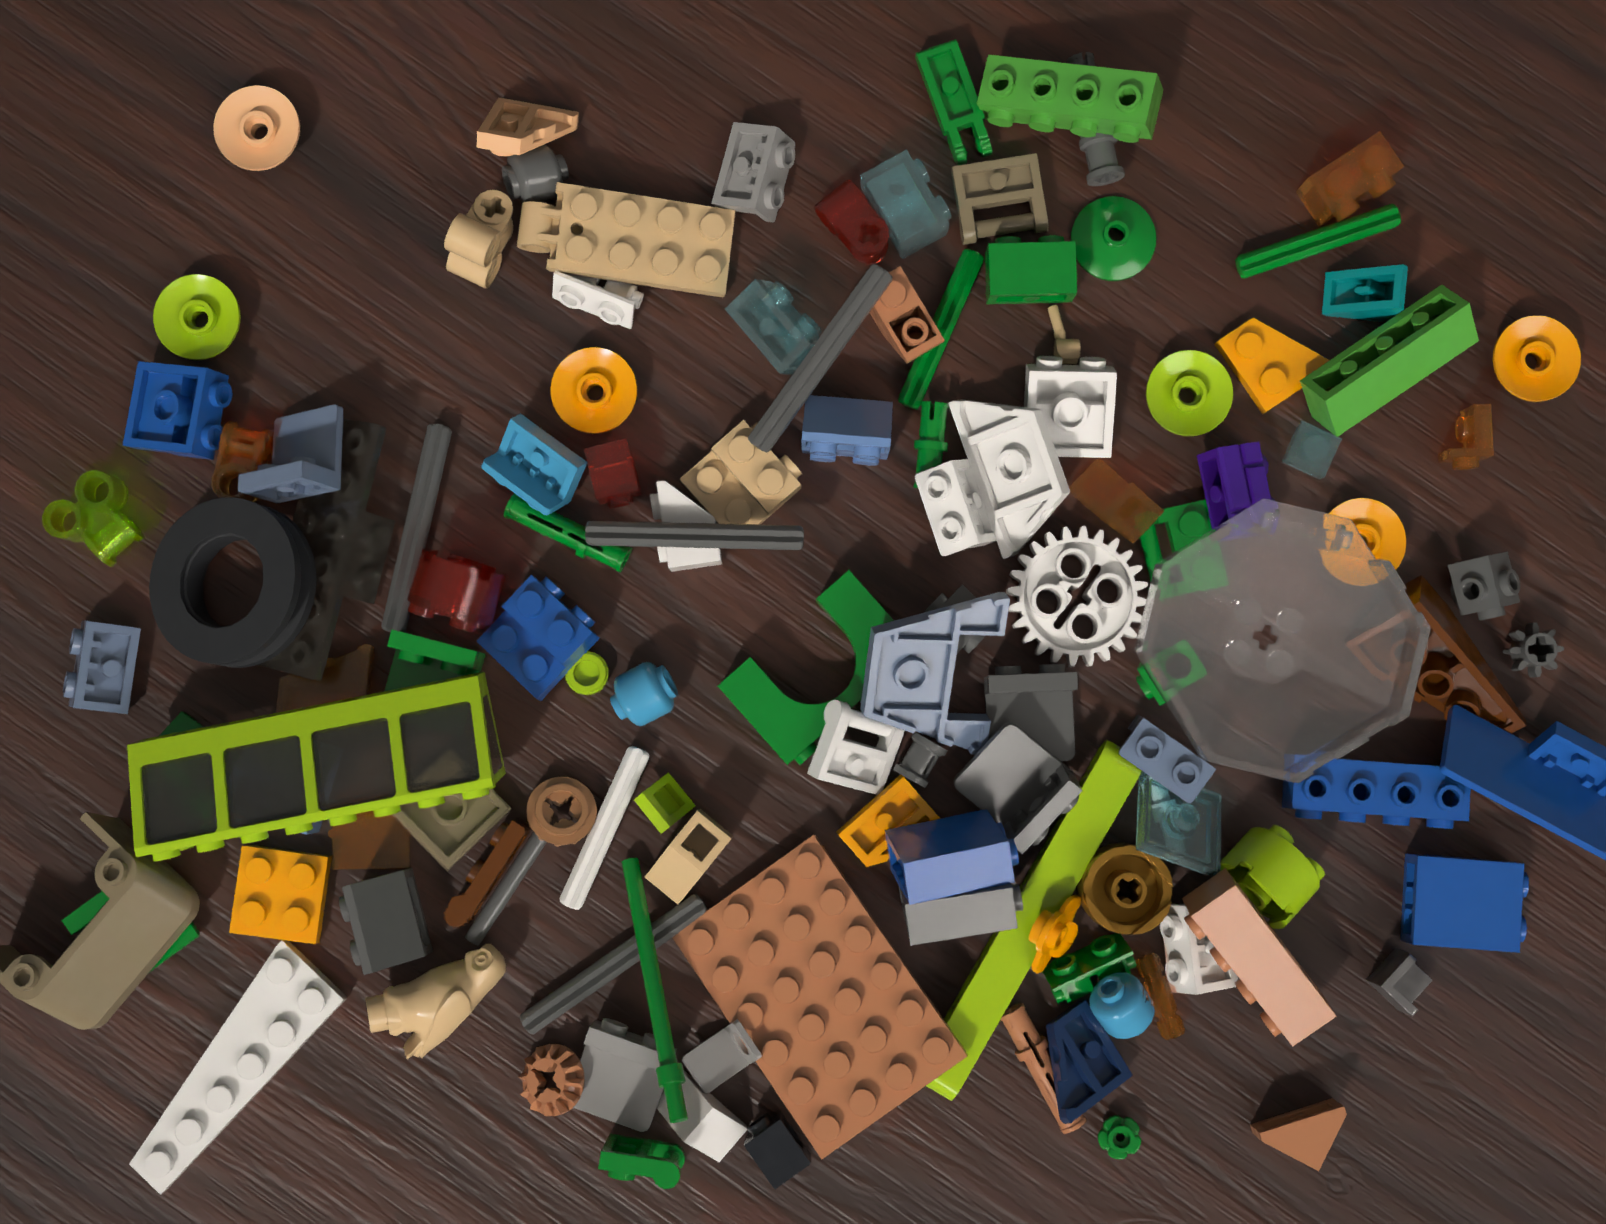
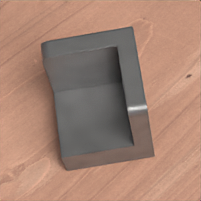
[1366,948,1433,1017]

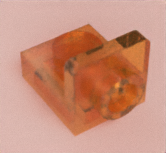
[1438,404,1494,470]

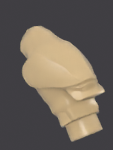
[366,944,506,1059]

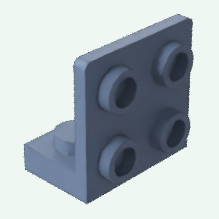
[238,404,343,503]

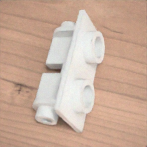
[552,271,644,329]

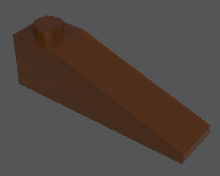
[1346,575,1526,734]

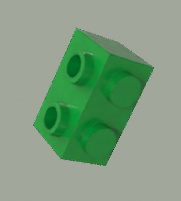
[985,235,1077,304]

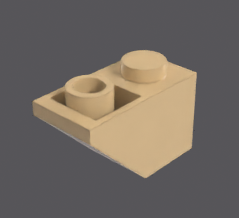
[645,809,734,905]

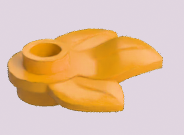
[1029,895,1081,974]

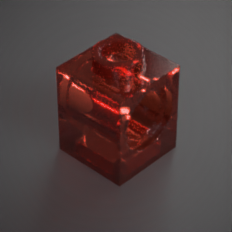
[584,439,642,509]

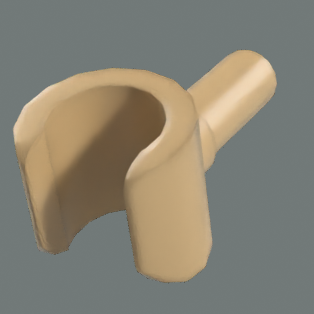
[1047,305,1080,364]

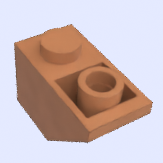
[869,266,945,363]

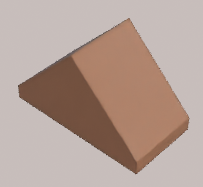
[1250,1098,1347,1171]

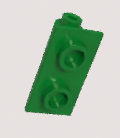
[1042,933,1137,1004]

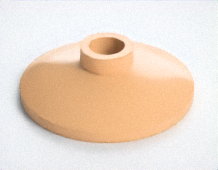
[214,85,300,171]

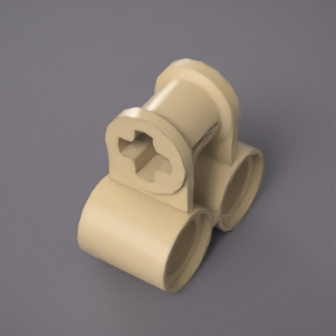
[444,190,513,289]

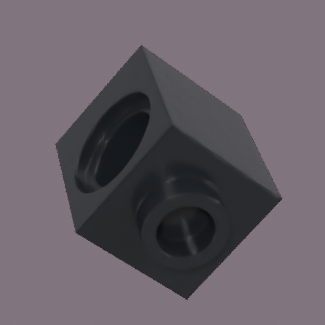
[744,1111,811,1190]

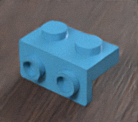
[481,413,588,515]

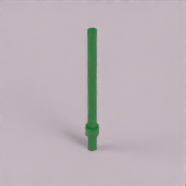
[622,858,688,1123]

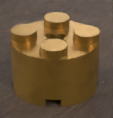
[1077,843,1173,935]

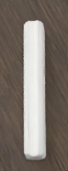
[559,746,649,910]

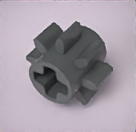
[1503,622,1564,678]

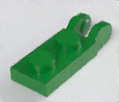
[915,39,993,166]

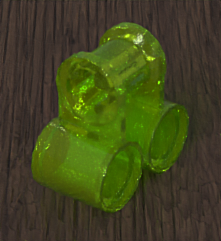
[42,470,145,567]

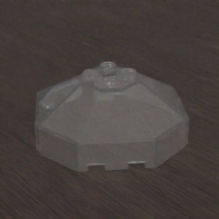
[1134,498,1431,783]

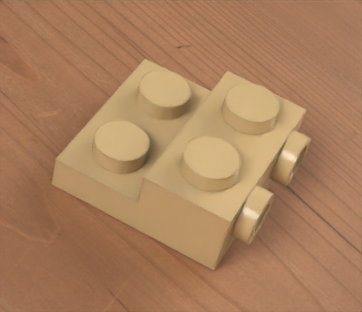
[680,420,802,525]

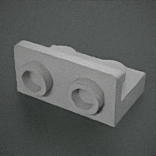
[711,122,795,222]

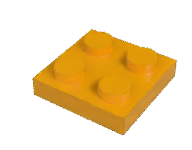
[229,845,332,944]

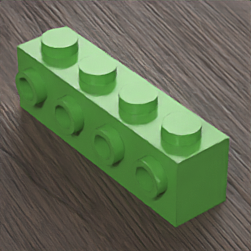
[977,54,1163,143]
[1300,285,1479,437]

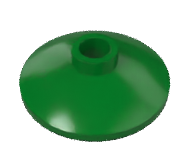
[1071,196,1156,281]

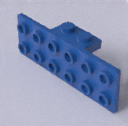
[1440,705,1606,860]

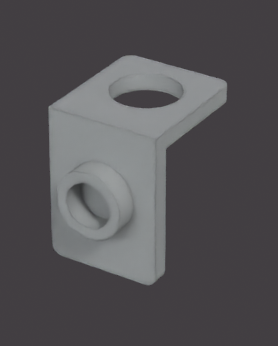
[682,1019,762,1094]

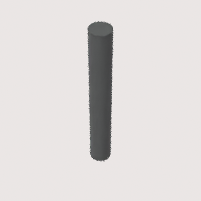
[464,832,547,946]

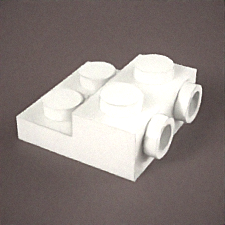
[1024,356,1117,458]

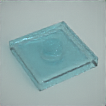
[1136,771,1222,877]

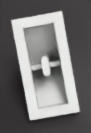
[657,1071,748,1162]

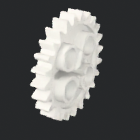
[1006,526,1149,667]

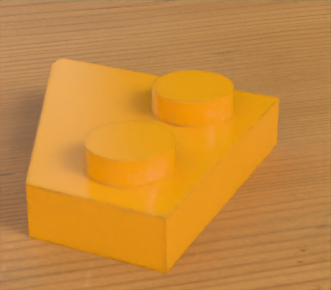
[1214,317,1330,415]
[836,774,941,867]

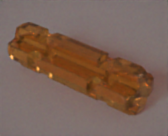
[1136,953,1185,1040]

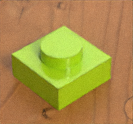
[634,772,696,834]

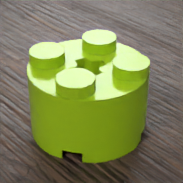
[1215,825,1325,929]

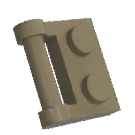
[951,153,1048,245]

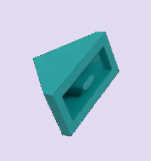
[1322,264,1408,322]

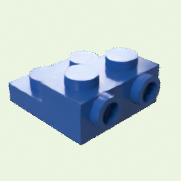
[123,361,233,460]
[476,575,600,701]

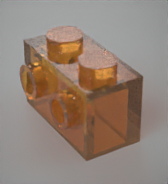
[1296,131,1405,227]

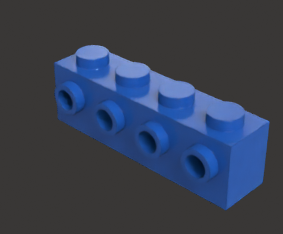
[1282,756,1471,829]

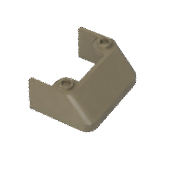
[0,812,200,1030]

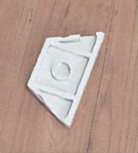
[948,399,1070,559]

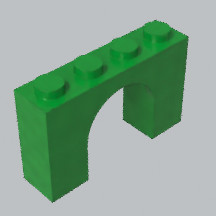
[718,570,894,765]

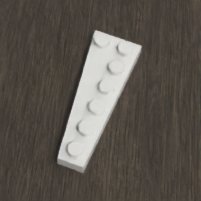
[129,940,348,1195]

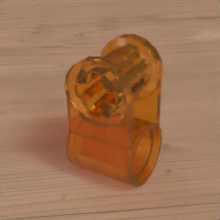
[211,421,274,502]

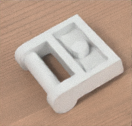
[807,700,905,795]

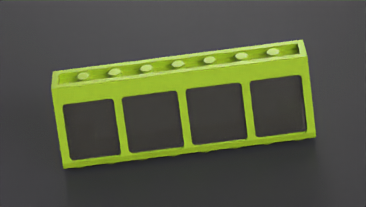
[127,672,506,861]

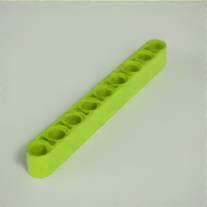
[926,739,1142,1101]

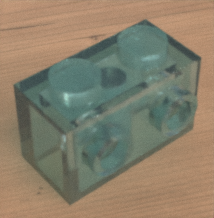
[860,149,951,259]
[725,279,822,374]

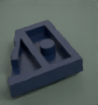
[1046,1000,1133,1124]

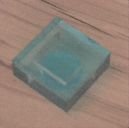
[1281,421,1342,480]

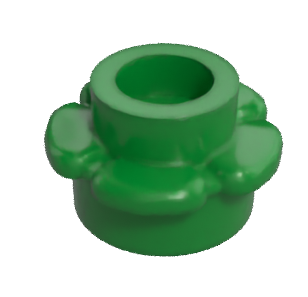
[1098,1115,1142,1159]

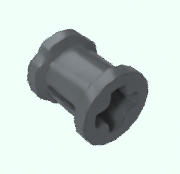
[893,732,948,788]

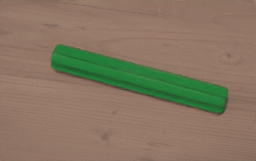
[1235,203,1401,278]
[898,249,984,410]

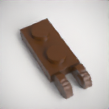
[443,818,532,928]

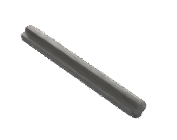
[748,264,893,453]
[381,423,452,633]
[585,521,804,550]
[519,894,708,1034]

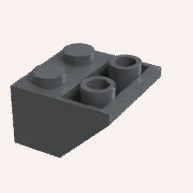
[339,867,433,975]

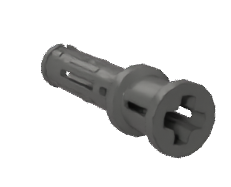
[1067,52,1125,186]

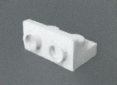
[915,459,997,556]
[1160,904,1238,995]

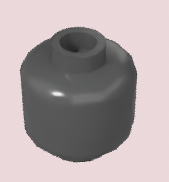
[502,144,569,203]

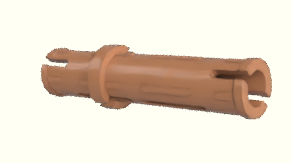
[1001,1003,1087,1134]

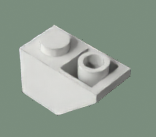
[650,481,722,572]

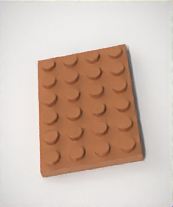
[672,835,968,1160]

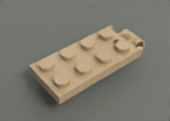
[517,182,735,298]

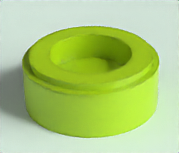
[565,651,609,695]

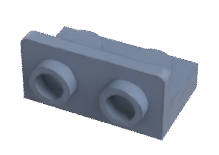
[63,621,141,714]
[1119,715,1216,803]

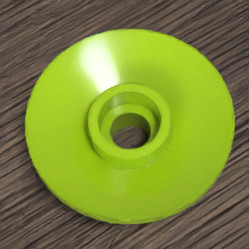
[153,274,241,360]
[1146,350,1233,436]

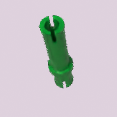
[504,493,632,572]

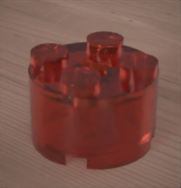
[407,548,507,632]

